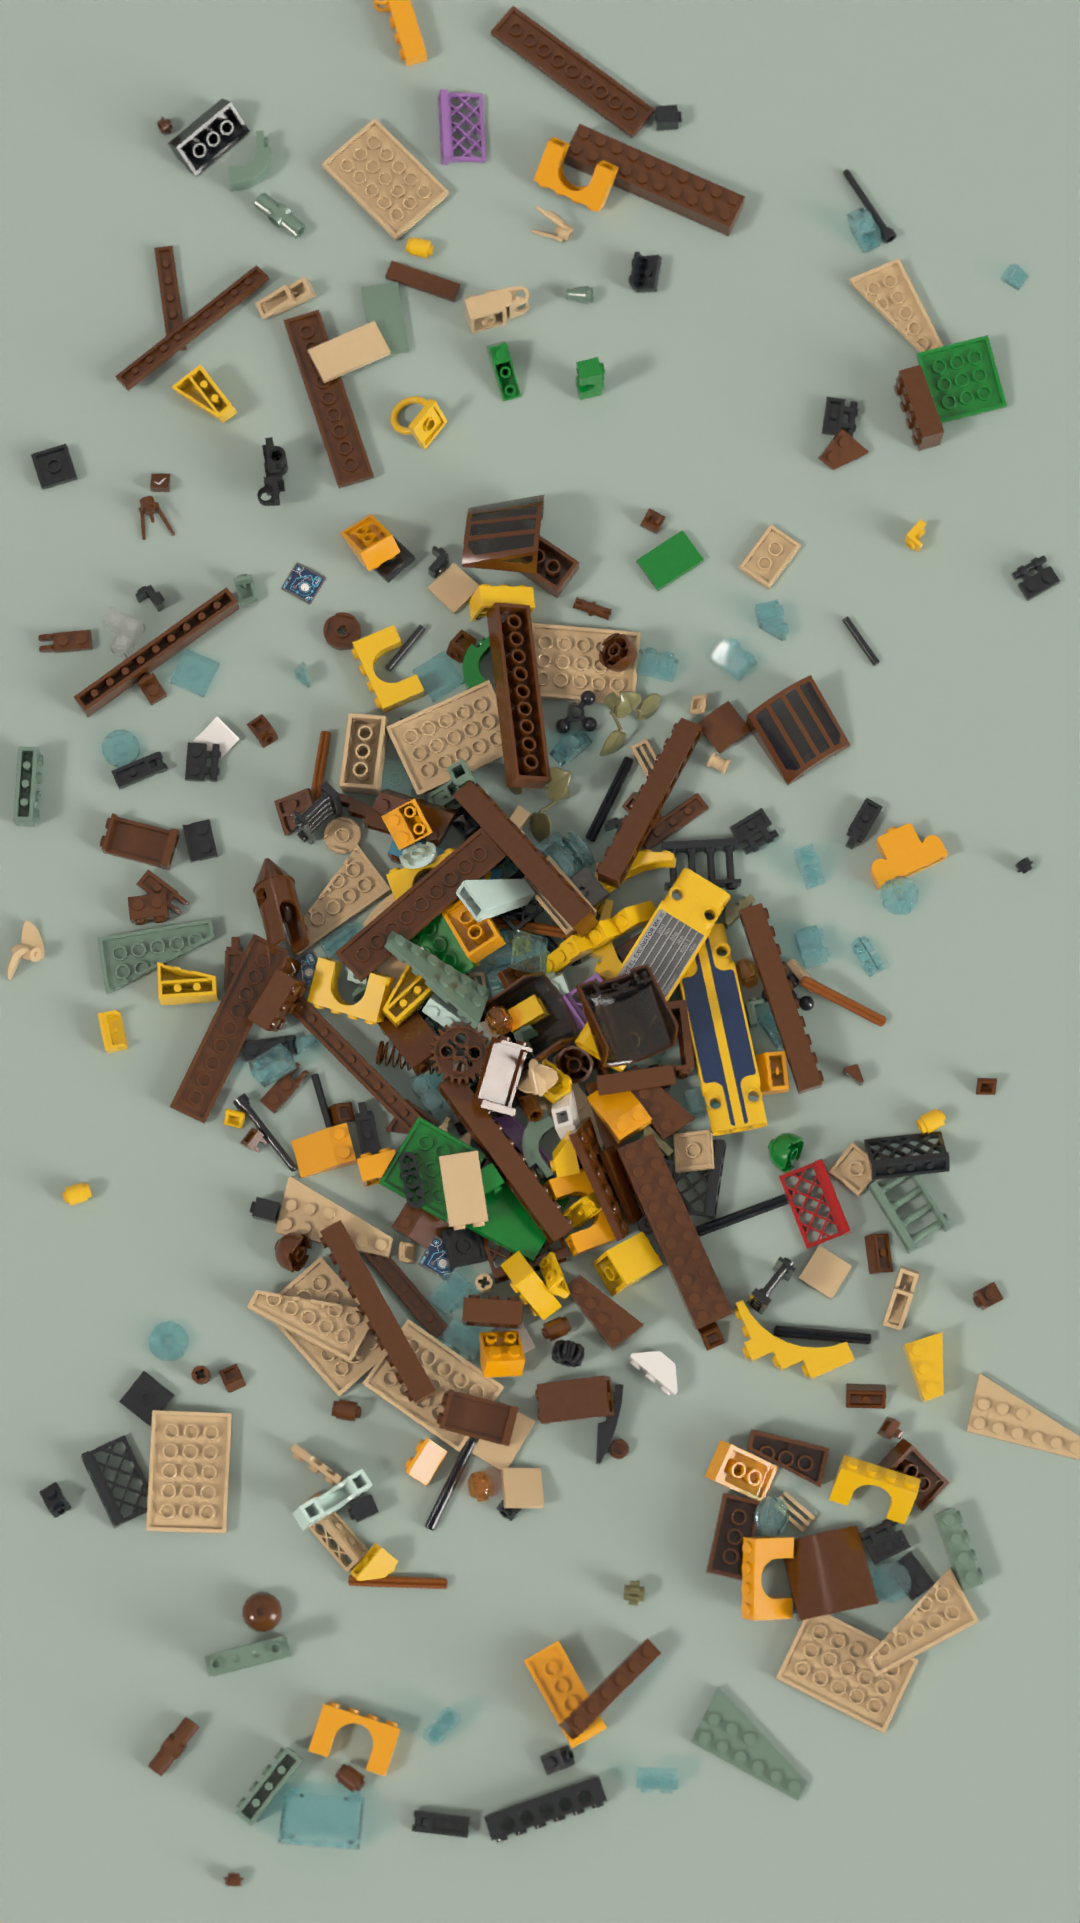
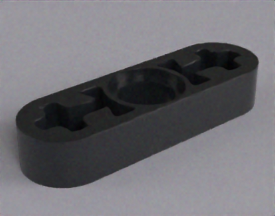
[399,1152,425,1209]

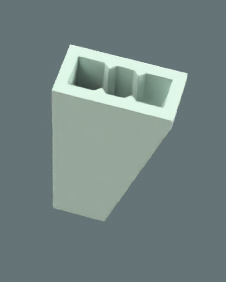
[456,879,535,922]

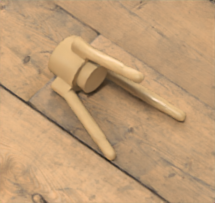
[531,206,574,242]

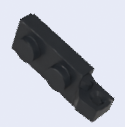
[846,797,883,850]
[355,1102,381,1155]

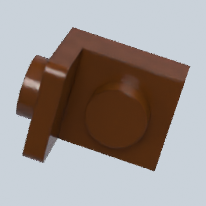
[446,630,477,663]
[138,673,167,706]
[247,714,278,748]
[972,1282,1004,1311]

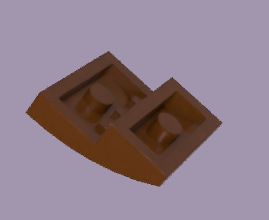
[697,701,752,754]

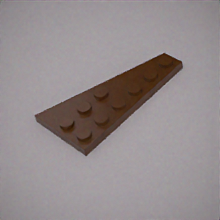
[568,1117,628,1241]

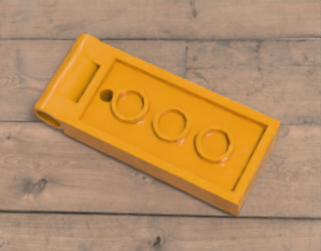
[524,1641,607,1749]

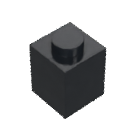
[655,105,682,131]
[250,1197,281,1224]
[347,1494,379,1523]

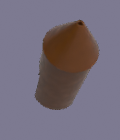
[253,858,309,954]

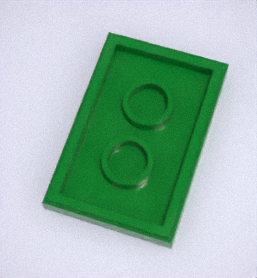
[636,530,704,591]

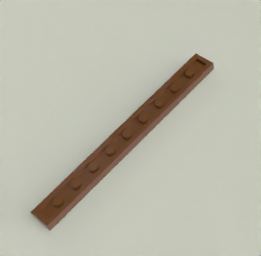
[115,265,269,391]
[292,996,425,1132]

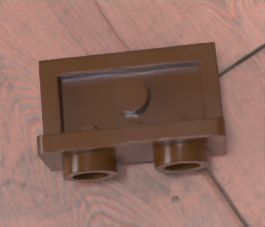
[128,893,170,925]

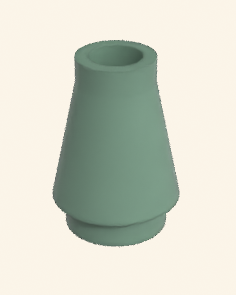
[566,286,593,304]

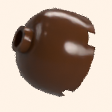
[599,633,637,672]
[556,1044,595,1083]
[275,1232,312,1273]
[242,1592,282,1632]

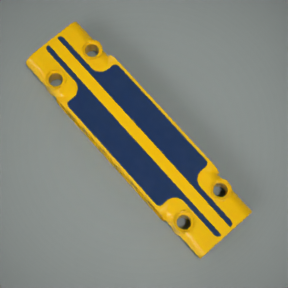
[679,923,768,1136]

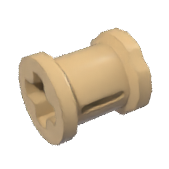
[707,751,731,775]
[475,1274,493,1293]

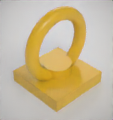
[390,396,448,450]

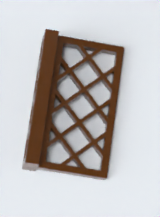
[482,1237,570,1284]

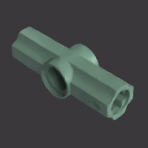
[254,192,306,238]

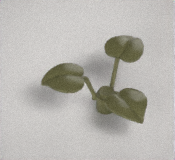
[599,691,661,756]
[509,767,572,846]

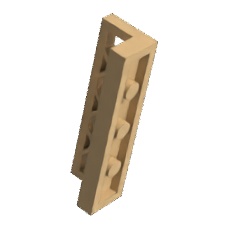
[304,1491,368,1572]

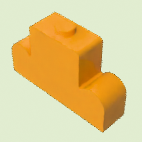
[870,823,948,890]

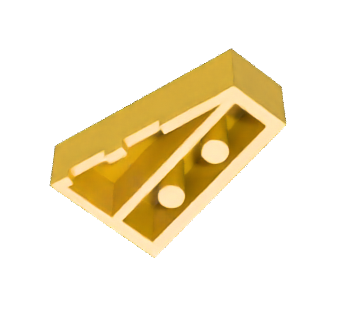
[157,962,219,1006]
[501,1251,562,1321]

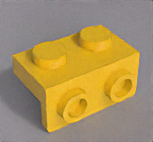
[542,1059,572,1104]
[539,1252,570,1299]

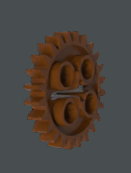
[428,1021,489,1085]

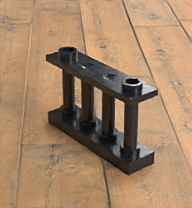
[292,781,343,845]
[662,838,741,891]
[746,1257,796,1315]

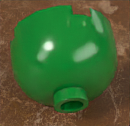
[768,1133,804,1173]

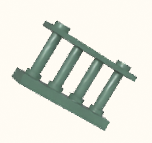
[868,1175,951,1254]
[204,1636,291,1677]

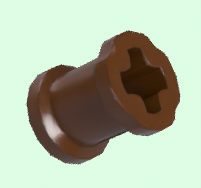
[191,1365,211,1385]

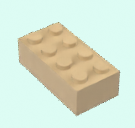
[339,713,390,795]

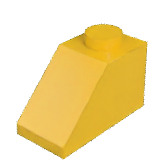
[550,1131,580,1178]
[350,1542,398,1581]

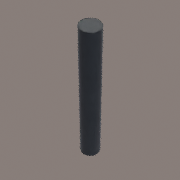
[842,617,880,666]
[385,625,426,672]
[311,1073,333,1128]

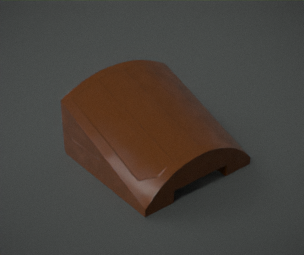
[783,1526,879,1621]

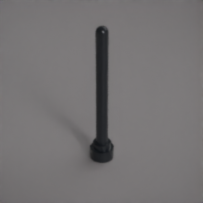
[843,169,897,244]
[233,1093,297,1172]

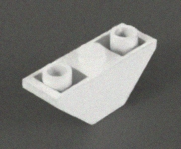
[551,1089,580,1140]
[629,1351,678,1396]

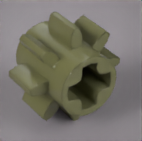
[623,1581,645,1606]

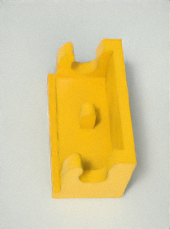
[502,994,549,1033]
[98,1010,128,1054]
[562,1192,602,1228]

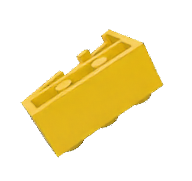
[171,364,237,423]
[468,584,535,622]
[382,965,434,1027]
[903,1332,944,1403]

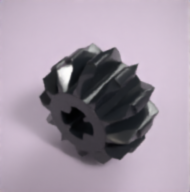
[551,1340,585,1368]

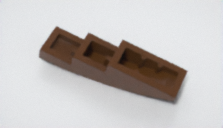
[339,793,391,835]

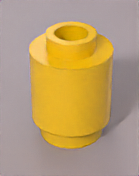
[406,237,434,259]
[916,1108,946,1134]
[62,1182,92,1206]

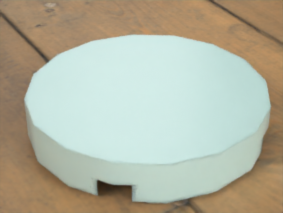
[399,842,438,869]

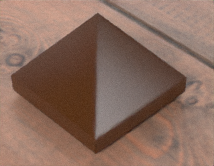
[976,1078,997,1095]

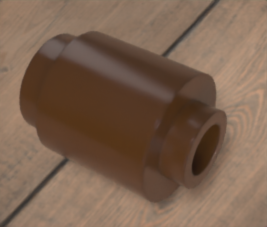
[541,1316,571,1342]
[332,1399,362,1422]
[335,1764,366,1793]

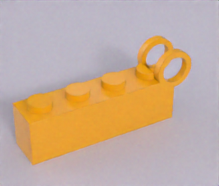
[373,0,427,67]

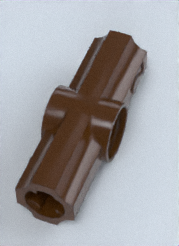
[515,1086,544,1122]
[148,1717,199,1776]

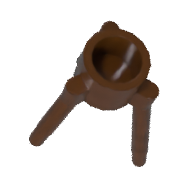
[139,496,175,540]

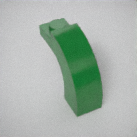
[463,636,494,690]

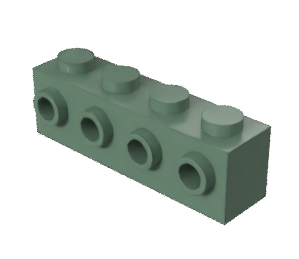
[13,746,43,827]
[933,1508,984,1591]
[236,1747,304,1826]

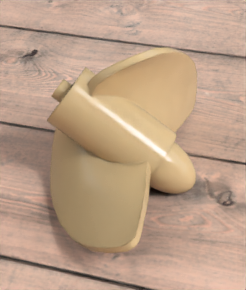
[7,920,45,980]
[518,1059,558,1096]

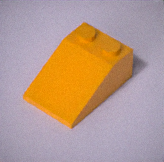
[340,514,400,571]
[442,900,506,964]
[586,1090,652,1145]
[291,1123,358,1179]
[705,1440,778,1502]

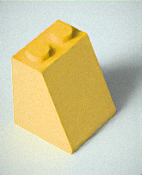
[592,1231,663,1297]

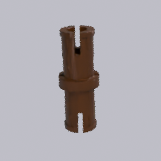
[573,597,612,620]

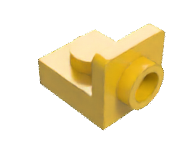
[904,519,926,552]

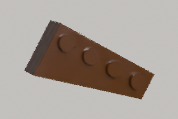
[372,789,459,847]
[625,1065,695,1140]
[567,1275,644,1351]
[746,1428,829,1487]

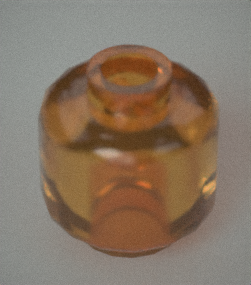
[735,959,760,988]
[485,1006,514,1035]
[467,1471,494,1502]

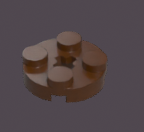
[323,612,361,650]

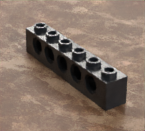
[484,1776,607,1843]

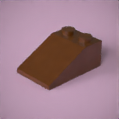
[392,1202,454,1250]
[878,1438,949,1511]

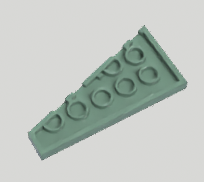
[98,919,215,994]
[384,931,490,1029]
[691,1687,807,1801]

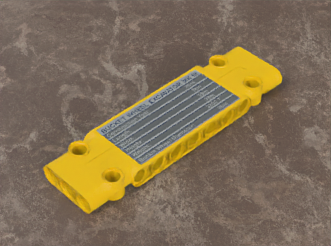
[575,868,731,1072]

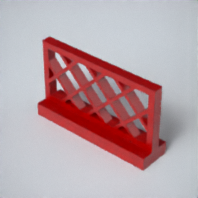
[779,1159,851,1249]

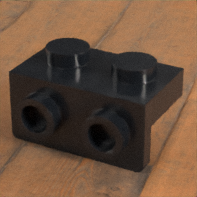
[629,252,662,293]

